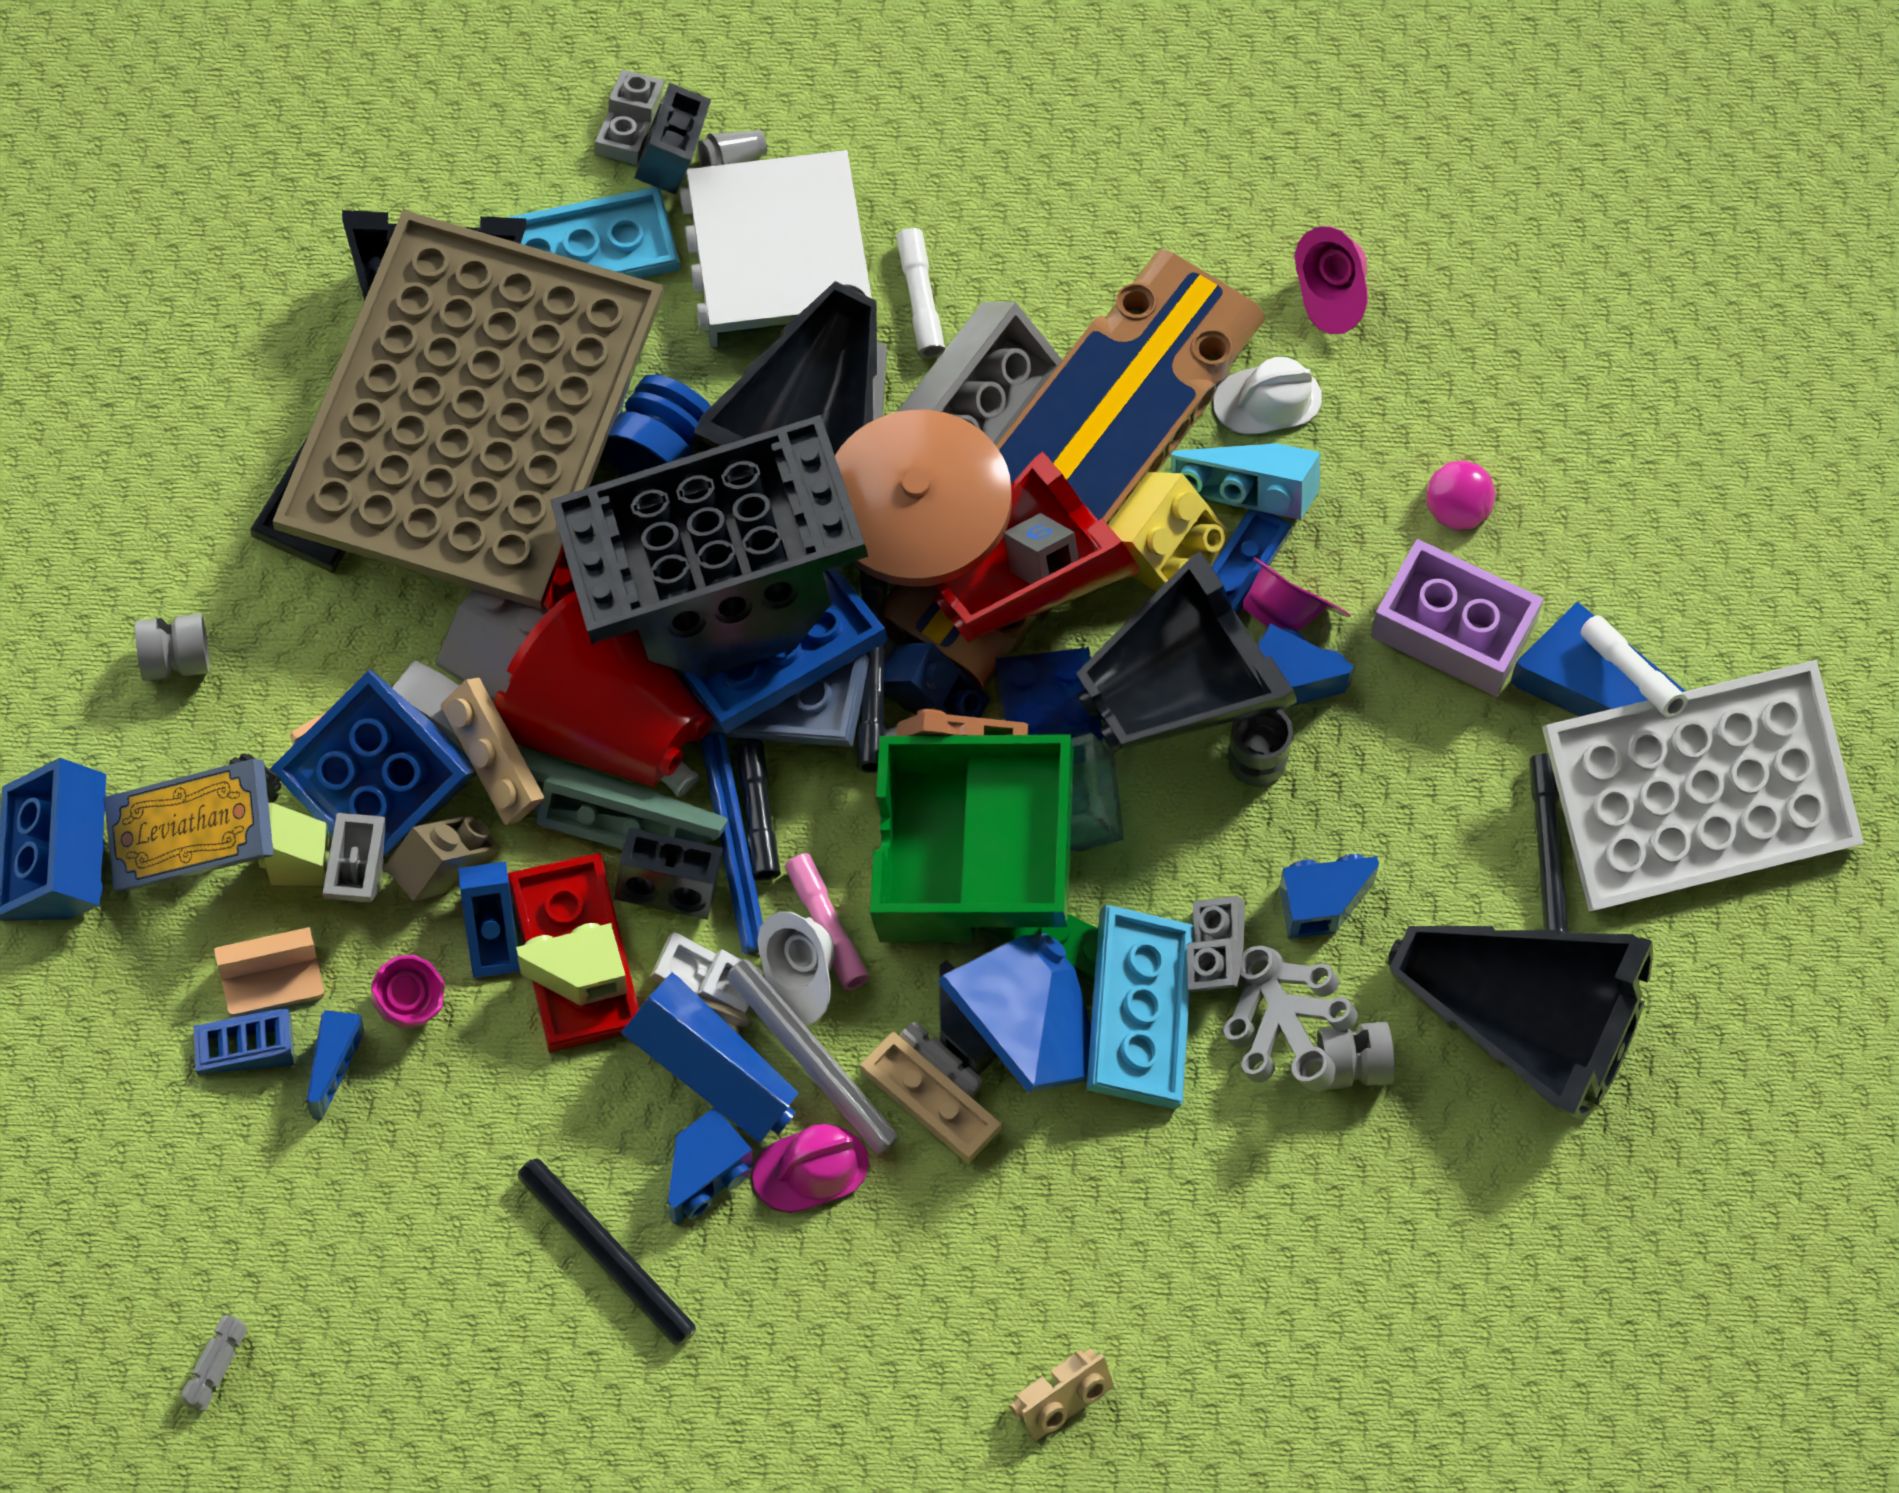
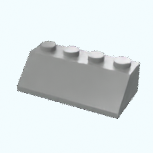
[898,302,1062,445]
[435,589,550,701]

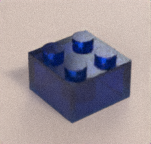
[994,647,1103,759]

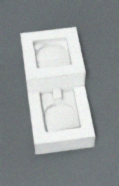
[650,932,764,1014]

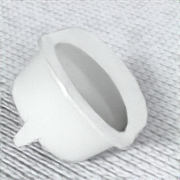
[1213,357,1322,435]
[757,912,835,1026]

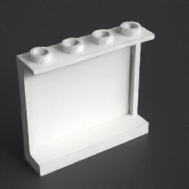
[679,150,872,347]

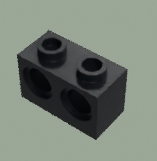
[634,83,711,195]
[614,827,723,920]

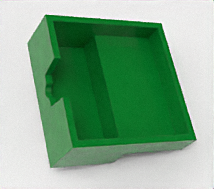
[870,735,1074,942]

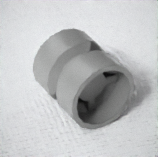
[135,613,210,681]
[1317,1022,1394,1090]

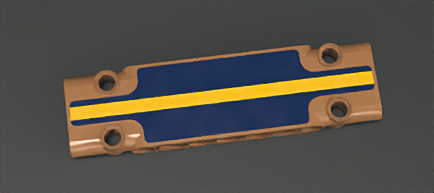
[885,249,1265,690]

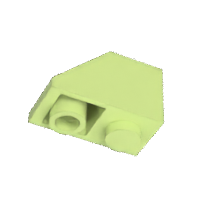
[258,803,331,886]
[516,923,627,1006]

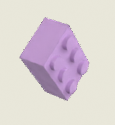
[1371,539,1543,697]

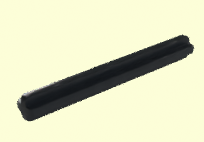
[517,1158,696,1346]

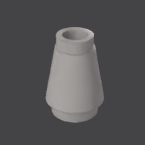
[697,130,767,167]

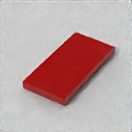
[508,852,639,1053]

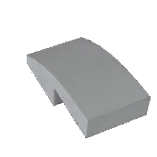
[595,70,664,165]
[392,660,464,751]
[1187,896,1245,992]

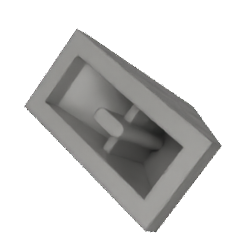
[323,813,385,903]

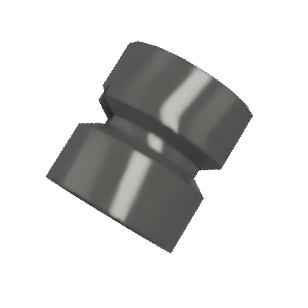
[1227,710,1293,787]

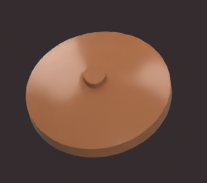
[835,409,1012,586]

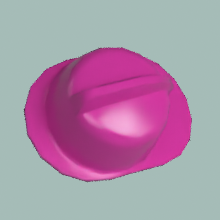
[1294,226,1368,334]
[1243,558,1351,631]
[752,1124,869,1213]

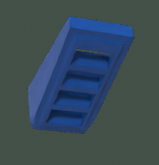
[194,1008,295,1075]
[307,1010,364,1120]

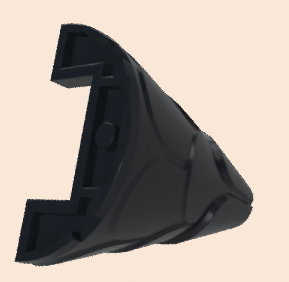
[691,281,877,455]
[1388,926,1653,1119]

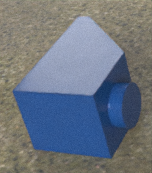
[458,861,520,978]

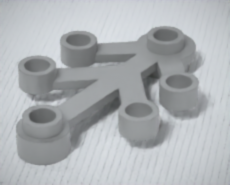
[1224,945,1358,1091]

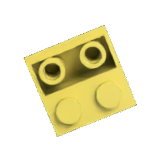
[1108,472,1232,592]

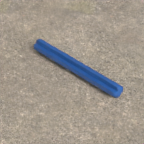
[701,733,763,954]

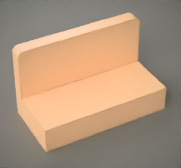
[214,927,325,1018]

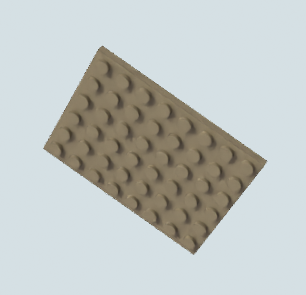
[273,210,664,609]

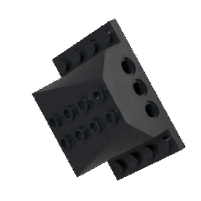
[550,415,869,677]

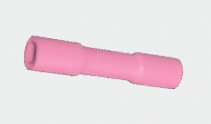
[784,853,870,990]

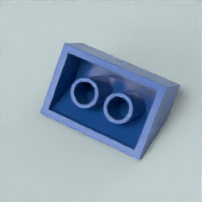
[0,758,107,921]

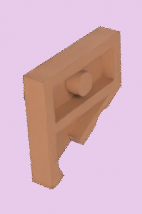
[897,709,1028,736]

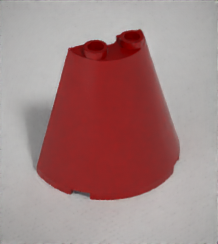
[933,452,1140,643]
[494,590,712,787]

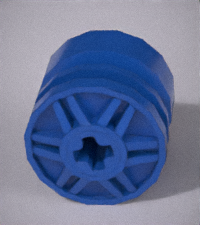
[603,374,711,476]

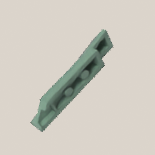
[517,746,728,849]

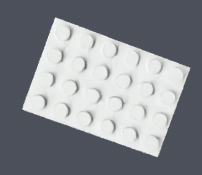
[1542,660,1864,912]

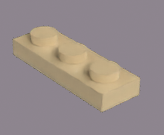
[440,677,545,825]
[860,1031,1002,1164]

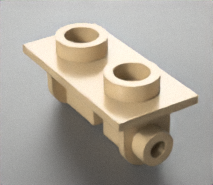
[1009,1348,1114,1443]

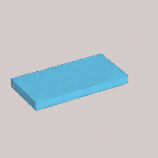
[506,187,680,278]
[1086,905,1194,1110]

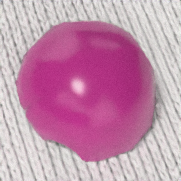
[1426,460,1496,530]
[371,954,445,1028]

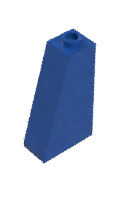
[1510,602,1686,717]
[621,972,799,1142]

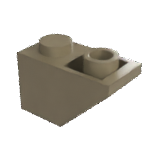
[384,815,501,901]

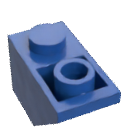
[1258,624,1354,707]
[1279,854,1379,939]
[668,1107,753,1225]

